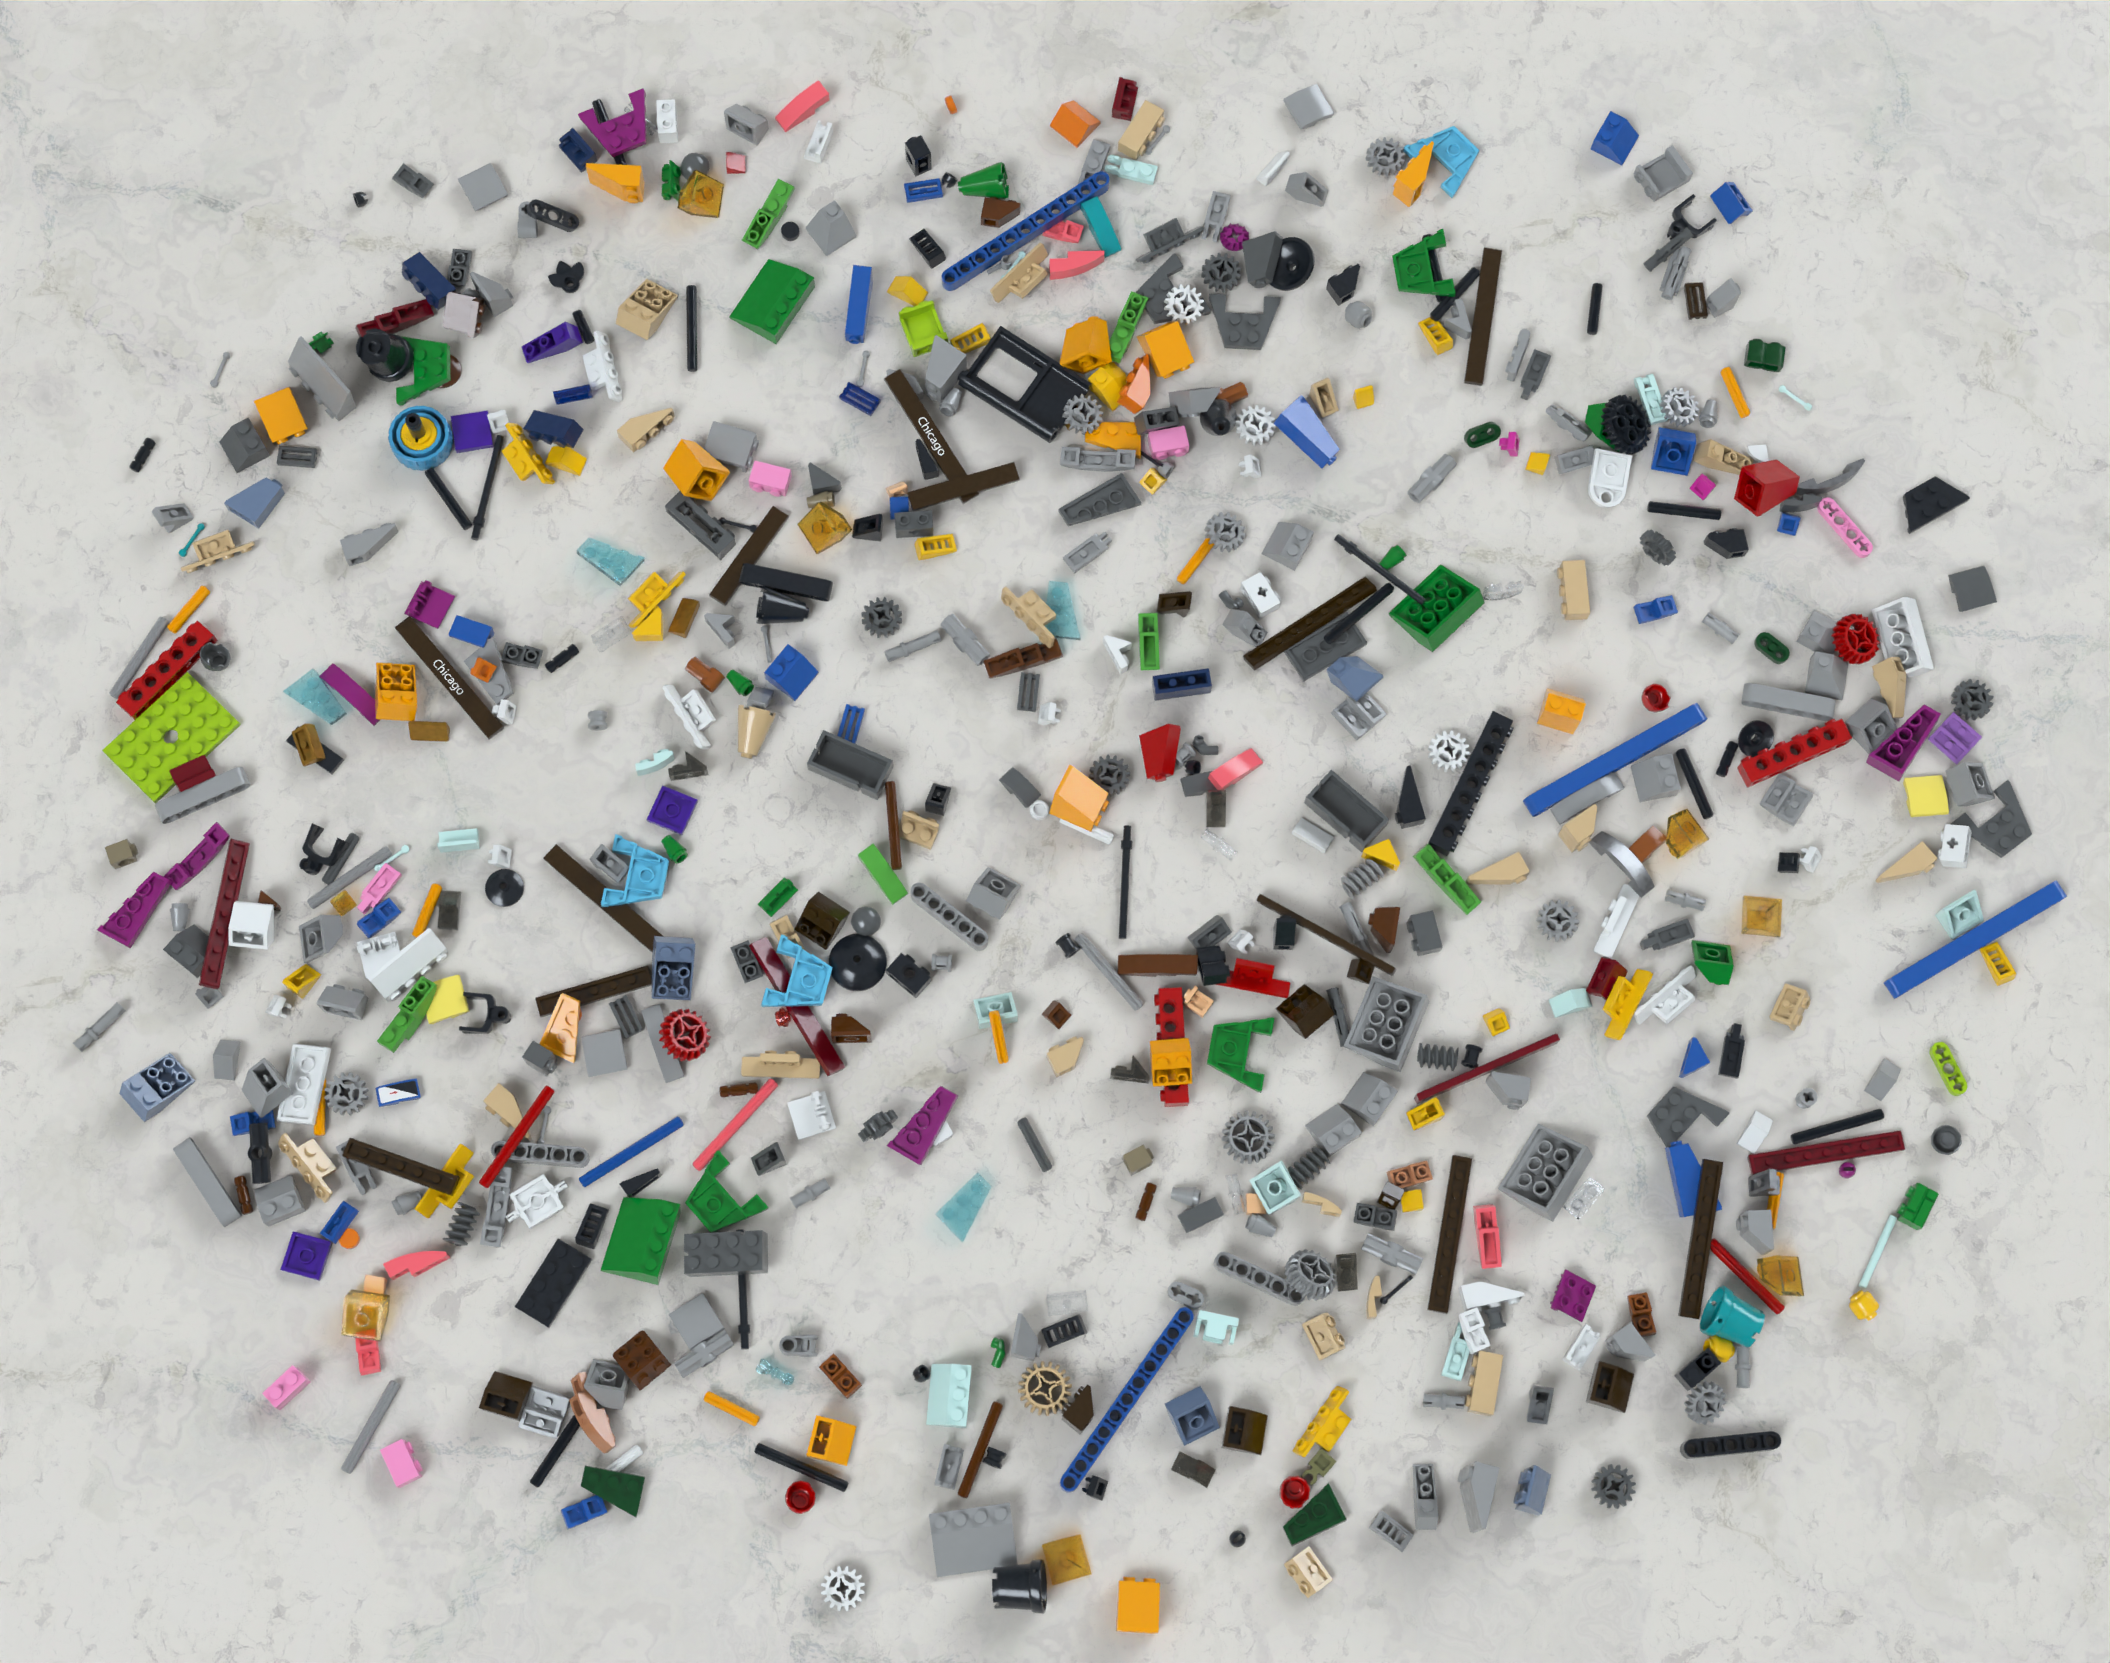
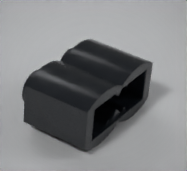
[1196,945,1230,986]

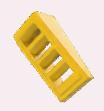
[1418,317,1453,355]
[950,323,991,354]
[914,534,957,560]
[1979,942,2016,986]

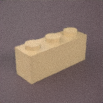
[1118,100,1165,160]
[1557,560,1590,620]
[1465,1351,1503,1417]

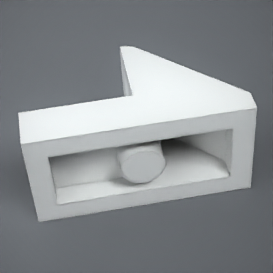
[1103,635,1132,675]

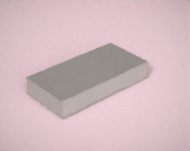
[747,686,774,710]

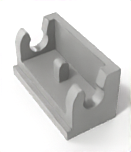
[935,1444,964,1490]

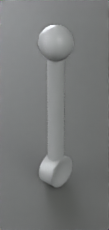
[1145,125,1170,155]
[856,351,870,387]
[210,352,230,388]
[761,625,771,663]
[537,1106,551,1144]

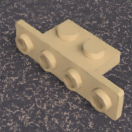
[990,243,1048,303]
[181,529,255,573]
[1001,587,1057,648]
[741,1050,820,1079]
[278,1133,337,1203]

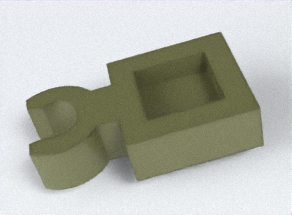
[1301,1448,1337,1485]

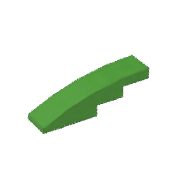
[1413,844,1481,915]

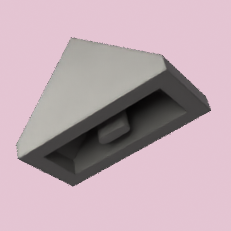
[808,462,842,495]
[751,1142,787,1176]

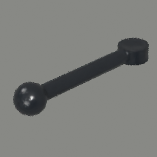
[719,517,757,533]
[1380,1275,1413,1304]

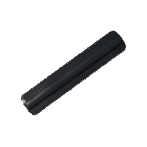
[1587,283,1603,335]

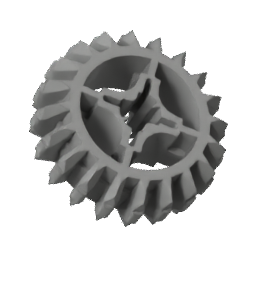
[1222,1111,1275,1164]
[1284,1249,1337,1301]

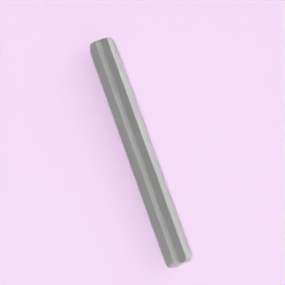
[109,617,169,699]
[307,846,392,909]
[1075,933,1143,1011]
[341,1380,400,1474]

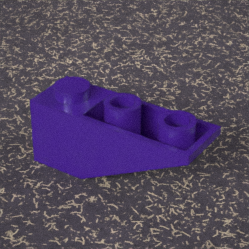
[521,322,583,363]

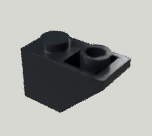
[1326,264,1360,306]
[1704,528,1749,559]
[1273,915,1296,950]
[1674,1348,1721,1391]

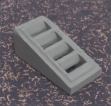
[1369,1511,1414,1552]

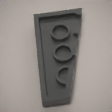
[1058,473,1142,526]

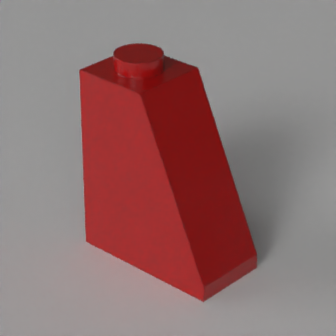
[1139,724,1181,782]

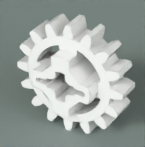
[1164,284,1204,325]
[1235,405,1276,446]
[1428,730,1470,772]
[821,1566,865,1611]

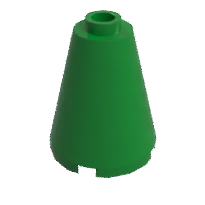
[958,162,1009,199]

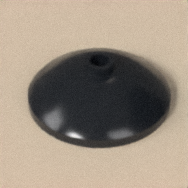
[1270,237,1315,291]
[829,934,887,991]

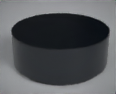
[781,222,800,241]

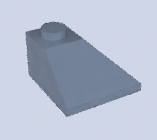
[1326,656,1383,702]

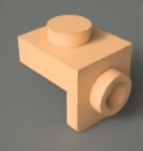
[1183,986,1214,1018]

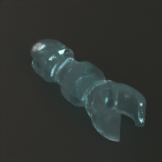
[756,1359,794,1385]

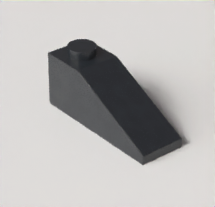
[1395,765,1426,829]

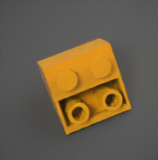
[1150,1038,1192,1087]
[807,1415,856,1466]

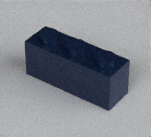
[402,252,456,310]
[523,410,584,448]
[1152,668,1212,701]

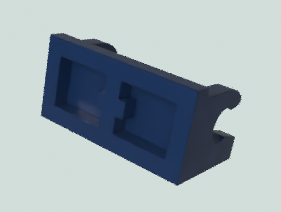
[559,128,597,173]

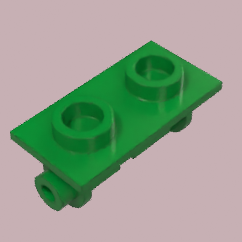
[661,160,681,201]
[308,331,334,354]
[757,877,798,917]

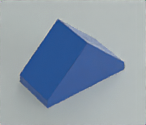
[1679,1037,1710,1078]

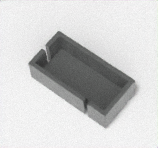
[807,730,893,800]
[1304,770,1389,852]
[684,1230,768,1277]

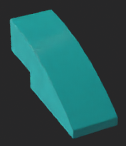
[1081,196,1121,258]

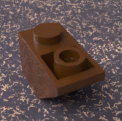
[981,197,1021,228]

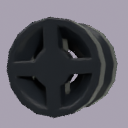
[982,1447,1007,1469]

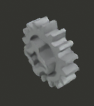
[1366,137,1406,177]
[1659,387,1699,427]
[1062,394,1104,435]
[1204,512,1246,552]
[1536,899,1579,942]
[324,1072,369,1116]
[1684,1381,1726,1425]

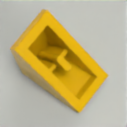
[887,276,928,306]
[545,446,587,476]
[632,607,663,641]
[1361,839,1400,871]
[282,964,321,999]
[1406,1097,1445,1130]

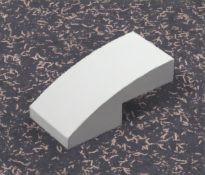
[1459,1307,1491,1354]

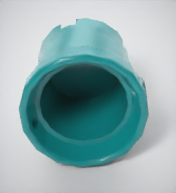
[1700,1286,1765,1348]

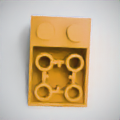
[1393,141,1434,207]
[375,662,417,721]

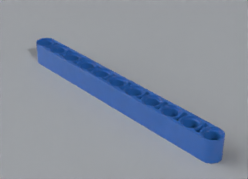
[942,171,1109,291]
[1523,703,1708,817]
[1884,880,2067,999]
[1060,1307,1194,1493]

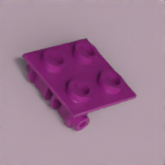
[404,580,455,629]
[1550,1269,1596,1322]

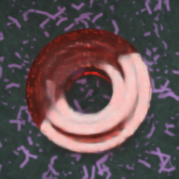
[775,1008,791,1027]

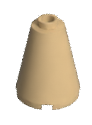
[738,705,776,759]

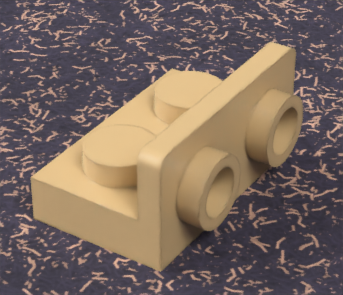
[899,811,939,850]
[1769,983,1811,1031]
[1302,1312,1345,1361]
[1284,1546,1333,1598]

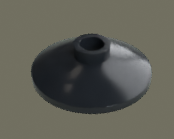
[1738,720,1774,757]
[485,869,524,907]

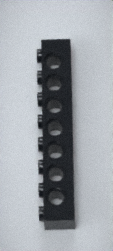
[1428,711,1514,856]

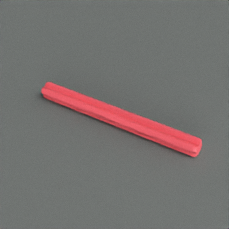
[692,1078,778,1171]

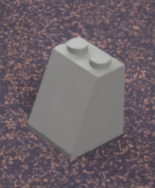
[925,335,967,403]

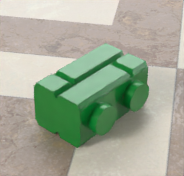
[1896,1183,1939,1230]

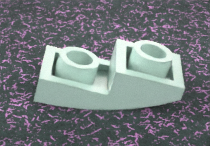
[635,749,675,776]

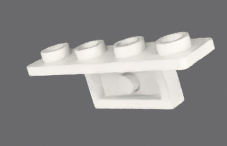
[583,331,623,402]
[662,685,716,749]
[1593,884,1639,959]
[1634,965,1696,1025]

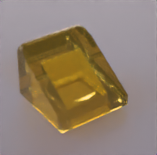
[330,890,357,916]

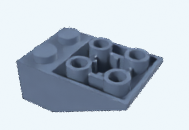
[651,936,696,1000]
[119,1053,195,1122]
[1513,1465,1551,1516]

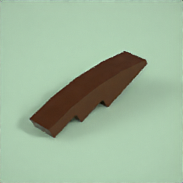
[983,638,1063,679]
[1117,954,1198,977]

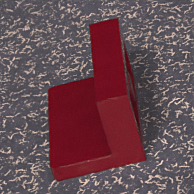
[169,755,216,792]
[1586,957,1628,1000]

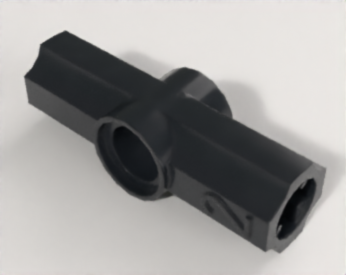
[248,1123,273,1184]

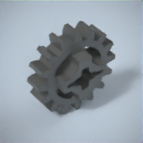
[1201,253,1241,293]
[1639,529,1676,566]
[861,597,902,638]
[1951,679,1994,721]
[1089,754,1130,797]
[858,1109,898,1142]
[1591,1464,1636,1509]

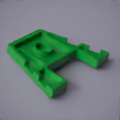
[1392,229,1456,297]
[396,336,451,406]
[1207,1017,1274,1093]
[685,1150,769,1233]

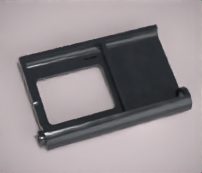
[957,326,1091,443]

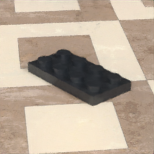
[515,1239,592,1328]

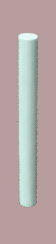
[1858,1215,1897,1289]

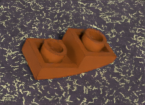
[1629,826,1667,863]
[1627,1292,1656,1337]
[819,1353,862,1399]

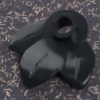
[548,261,584,293]

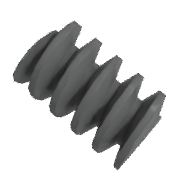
[1417,1043,1459,1071]
[1288,1147,1331,1189]
[443,1202,480,1246]

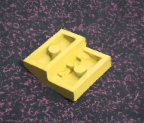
[1903,775,1949,817]
[426,975,470,1024]

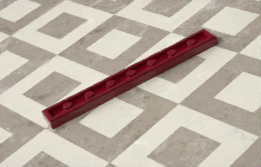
[198,839,250,990]
[749,937,845,1076]
[1414,1034,1560,1104]
[1747,1130,1905,1175]

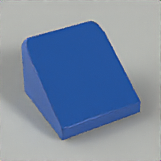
[890,497,909,520]
[1777,512,1801,536]

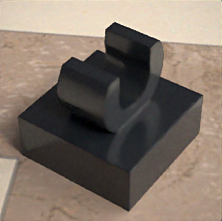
[1778,852,1800,873]
[1082,1475,1108,1501]

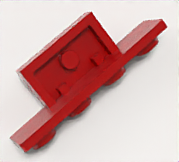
[1215,958,1290,998]

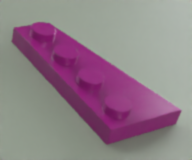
[97,872,172,949]
[887,1086,958,1165]

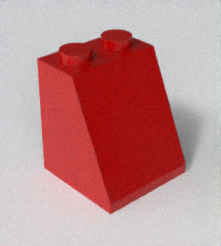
[1734,459,1800,517]

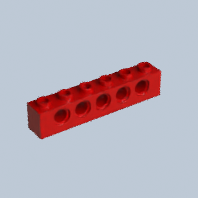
[116,620,218,720]
[1737,719,1852,788]
[1154,987,1189,1107]

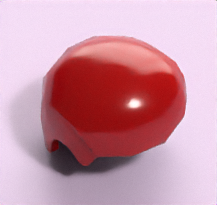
[1641,684,1671,713]
[1279,1476,1310,1508]
[785,1481,816,1514]

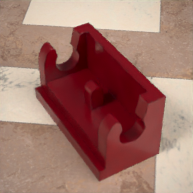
[1112,77,1138,121]

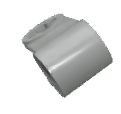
[517,201,538,238]
[779,1335,818,1357]

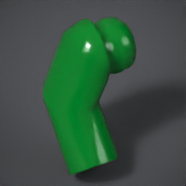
[991,1337,1005,1368]

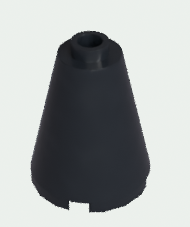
[1200,399,1237,436]
[756,586,809,624]

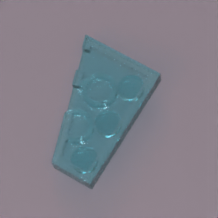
[577,538,645,586]
[1045,581,1081,640]
[283,669,347,725]
[935,1172,991,1243]

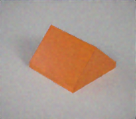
[1050,100,1101,148]

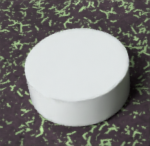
[1030,800,1049,820]

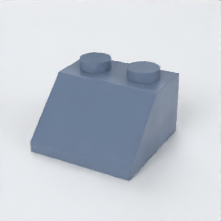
[1165,1386,1220,1446]

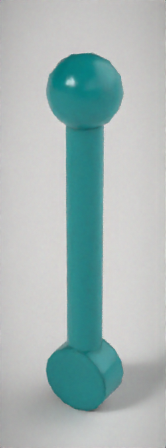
[179,523,205,557]

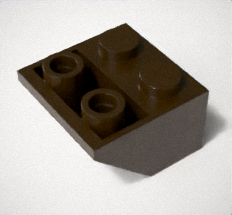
[794,891,850,950]
[1275,984,1335,1039]
[1586,1361,1634,1413]
[479,1371,533,1421]
[1061,1384,1094,1435]
[1221,1406,1268,1455]

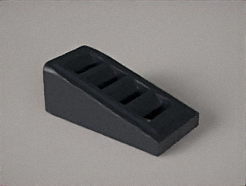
[909,229,946,269]
[915,439,939,480]
[619,1168,662,1198]
[575,1203,609,1249]
[1041,1315,1087,1348]

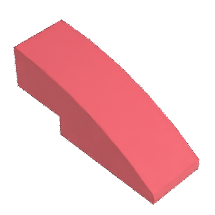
[775,80,829,132]
[1049,251,1104,280]
[1208,748,1263,793]
[1473,1204,1502,1269]
[383,1251,450,1280]

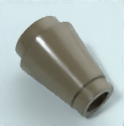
[807,490,835,509]

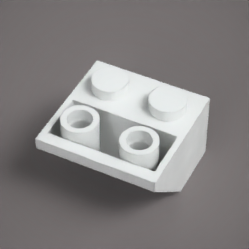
[229,901,274,949]

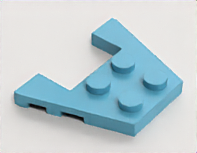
[1403,126,1479,198]
[601,834,669,907]
[761,934,833,1007]

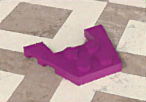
[578,88,646,157]

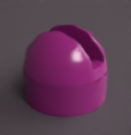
[1839,1162,1856,1179]

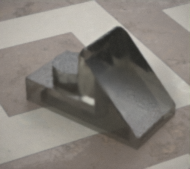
[668,751,709,781]
[1205,790,1226,827]
[437,891,461,930]
[1110,1055,1150,1084]
[1334,1253,1358,1292]
[1171,1451,1216,1488]

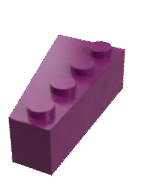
[1866,704,1941,781]

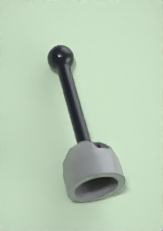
[1141,451,1174,479]

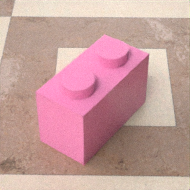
[1148,425,1189,460]
[749,461,792,497]
[262,1365,311,1410]
[380,1439,423,1488]

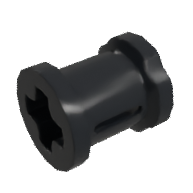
[1055,933,1080,959]
[1461,1044,1483,1069]

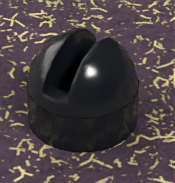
[942,172,958,188]
[353,192,368,208]
[1185,760,1201,775]
[913,1365,930,1383]
[1229,1530,1246,1547]

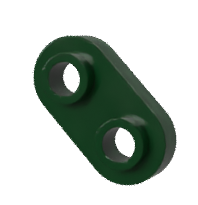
[1464,422,1501,448]
[1754,632,1790,664]

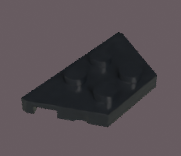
[1903,476,1970,534]

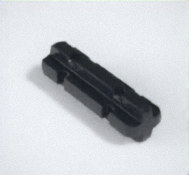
[572,310,594,344]
[129,438,156,473]
[545,644,579,673]
[1716,741,1738,777]

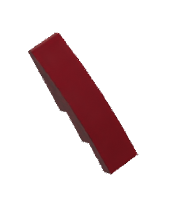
[355,299,434,337]

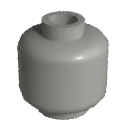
[1345,301,1372,329]

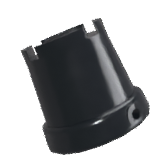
[356,328,414,382]
[992,1559,1047,1614]

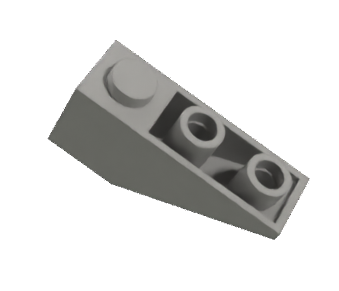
[340,523,398,566]
[1413,1464,1438,1530]

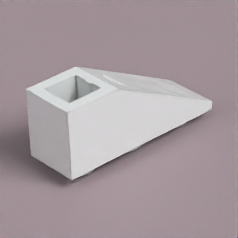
[1458,1281,1525,1312]

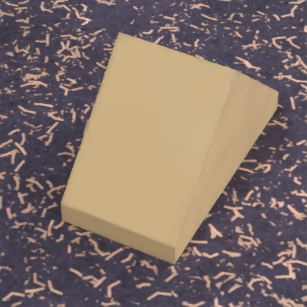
[1309,378,1339,418]

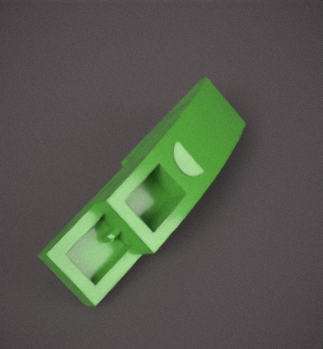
[742,178,795,249]
[1109,291,1148,363]
[377,976,437,1053]

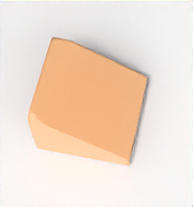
[886,481,908,498]
[1245,1193,1266,1215]
[363,1275,387,1299]

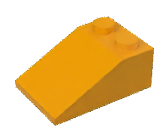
[586,163,645,203]

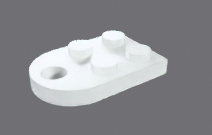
[1588,448,1632,508]

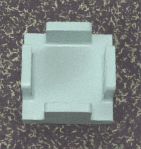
[1193,1310,1239,1345]

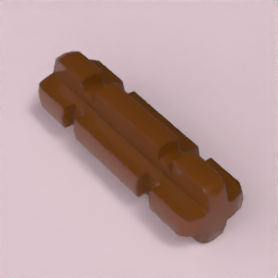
[719,1082,758,1097]
[234,1176,253,1215]
[1135,1183,1157,1221]

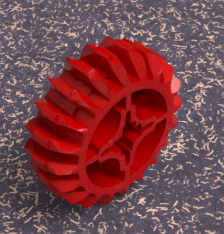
[1831,614,1881,665]
[659,1009,711,1061]

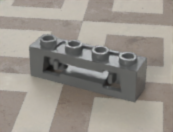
[665,491,736,560]

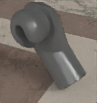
[1218,590,1244,610]
[1193,735,1218,755]

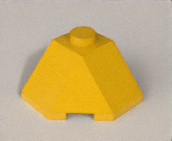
[1088,362,1127,412]

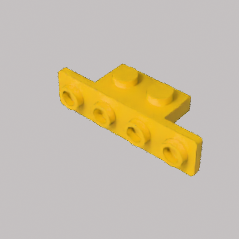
[502,423,555,484]
[627,571,686,628]
[1602,969,1653,1040]
[415,1144,474,1218]
[1292,1386,1352,1458]

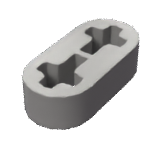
[1167,1282,1204,1309]

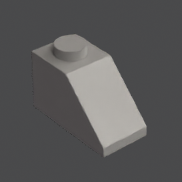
[1285,172,1328,207]

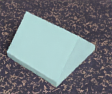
[1935,890,1984,939]
[973,992,1018,1029]
[1249,1161,1301,1215]

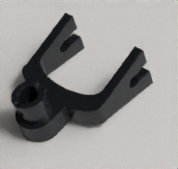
[1667,194,1717,240]
[299,823,350,875]
[459,992,511,1034]

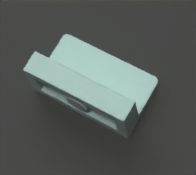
[437,828,480,853]

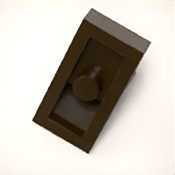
[1157,591,1192,618]

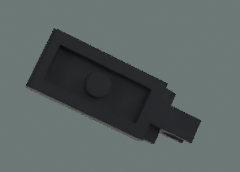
[1718,1023,1745,1079]

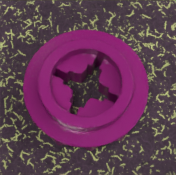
[1220,223,1249,251]

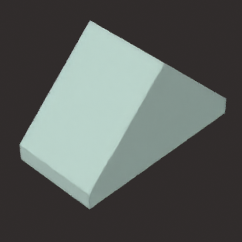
[1549,988,1592,1018]

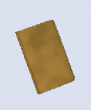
[668,598,700,638]
[408,721,450,742]
[292,723,326,766]

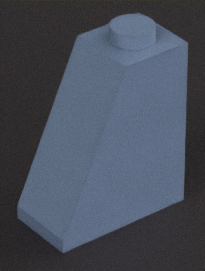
[224,477,285,529]

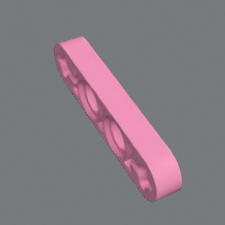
[1817,497,1873,558]

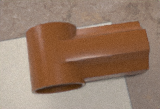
[1215,382,1248,404]
[685,657,725,693]

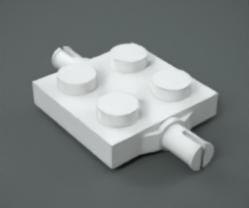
[506,1174,568,1229]

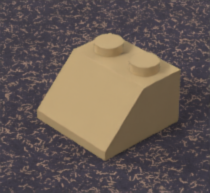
[1558,804,1597,852]

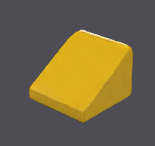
[1353,385,1374,409]
[1525,452,1550,475]
[1139,468,1167,495]
[1483,1008,1510,1036]
[1401,1189,1424,1213]

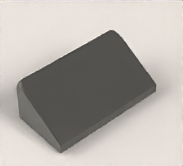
[1187,915,1232,948]

